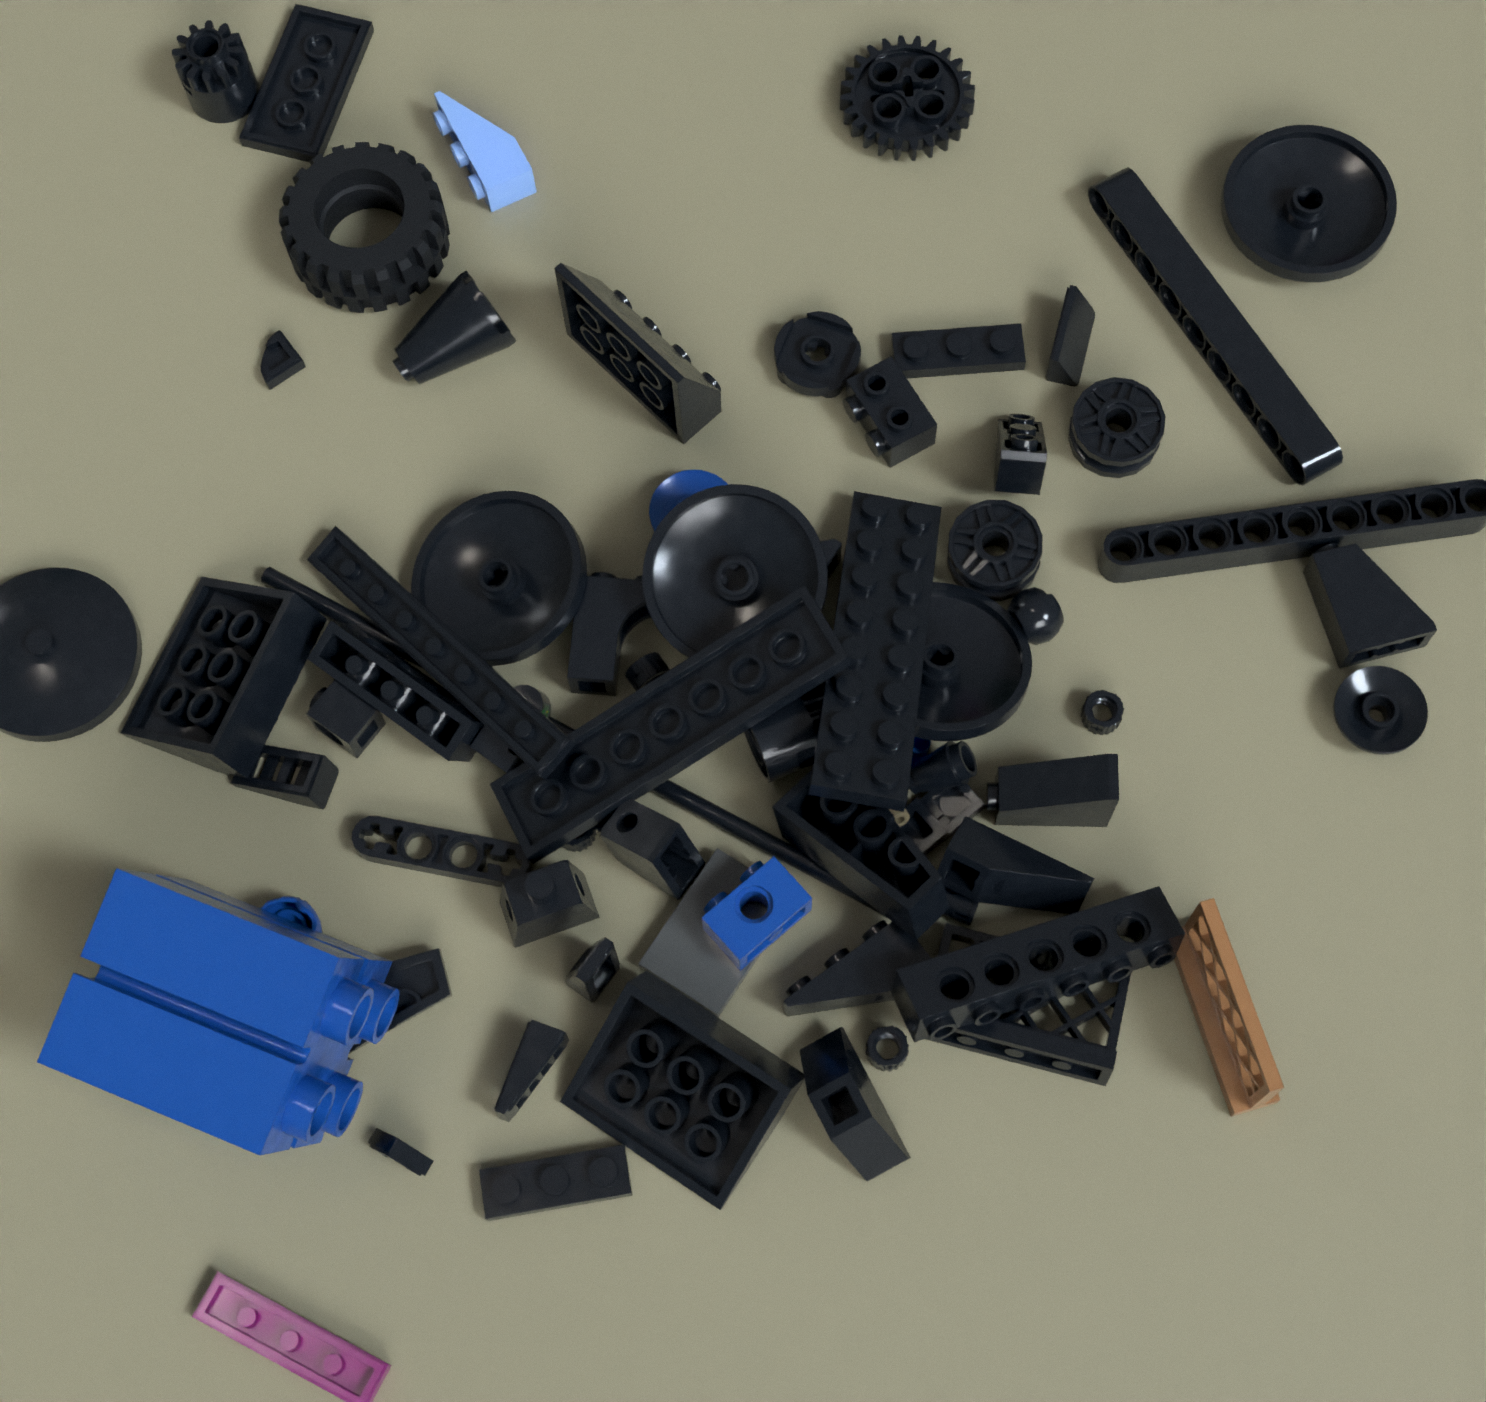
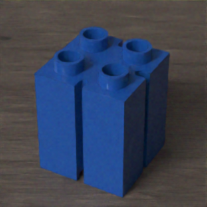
[37,868,400,1156]

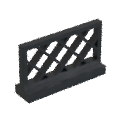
[926,923,1131,1086]

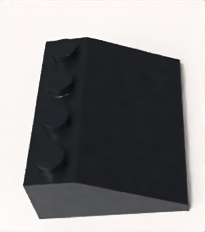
[554,263,722,444]
[121,577,327,779]
[560,971,805,1210]

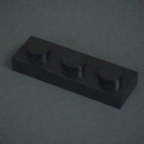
[891,323,1026,379]
[479,1144,633,1221]

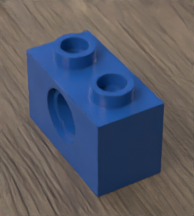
[701,856,812,971]

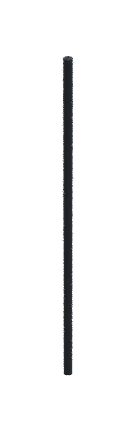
[261,567,886,917]

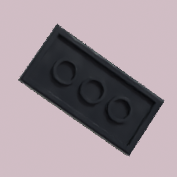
[239,4,374,162]

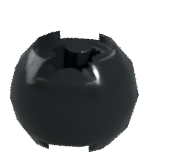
[1007,587,1064,645]

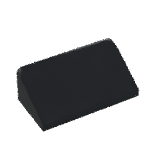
[1046,285,1095,387]

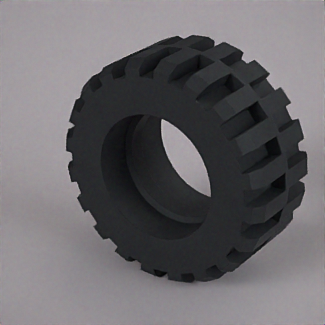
[279,142,450,313]

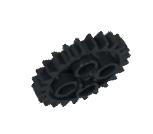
[840,35,975,161]

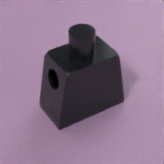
[593,799,706,900]
[500,860,600,948]

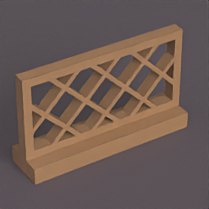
[1174,898,1284,1117]

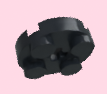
[774,311,861,398]

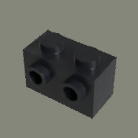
[843,356,937,468]

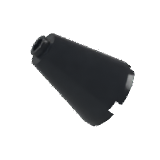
[393,270,517,384]

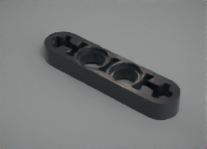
[352,816,532,887]

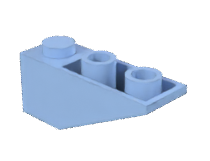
[432,91,537,213]

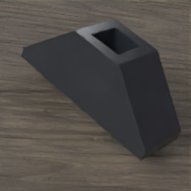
[994,414,1047,495]
[799,1027,911,1181]

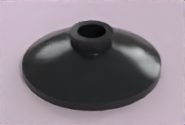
[1333,666,1428,755]

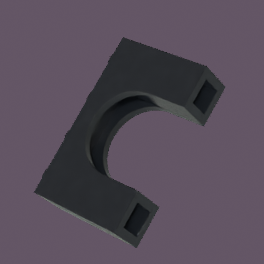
[567,572,651,696]

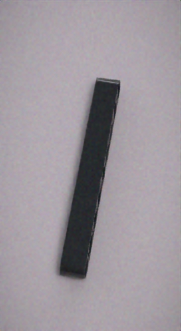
[1088,167,1343,486]
[1098,479,1486,583]

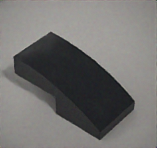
[900,784,986,855]

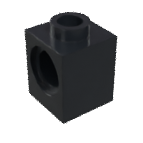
[306,679,386,758]

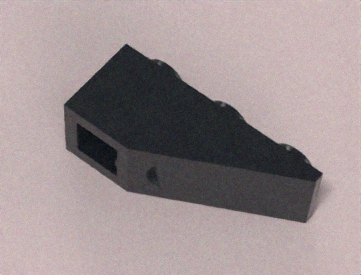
[937,816,1095,914]
[783,920,931,1016]

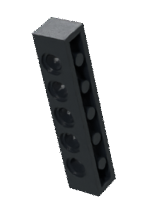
[891,886,1185,1042]

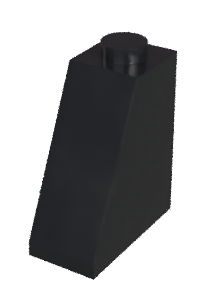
[1303,543,1437,669]
[986,754,1119,827]

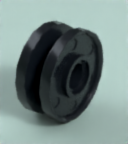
[1068,377,1166,478]
[947,500,1043,601]

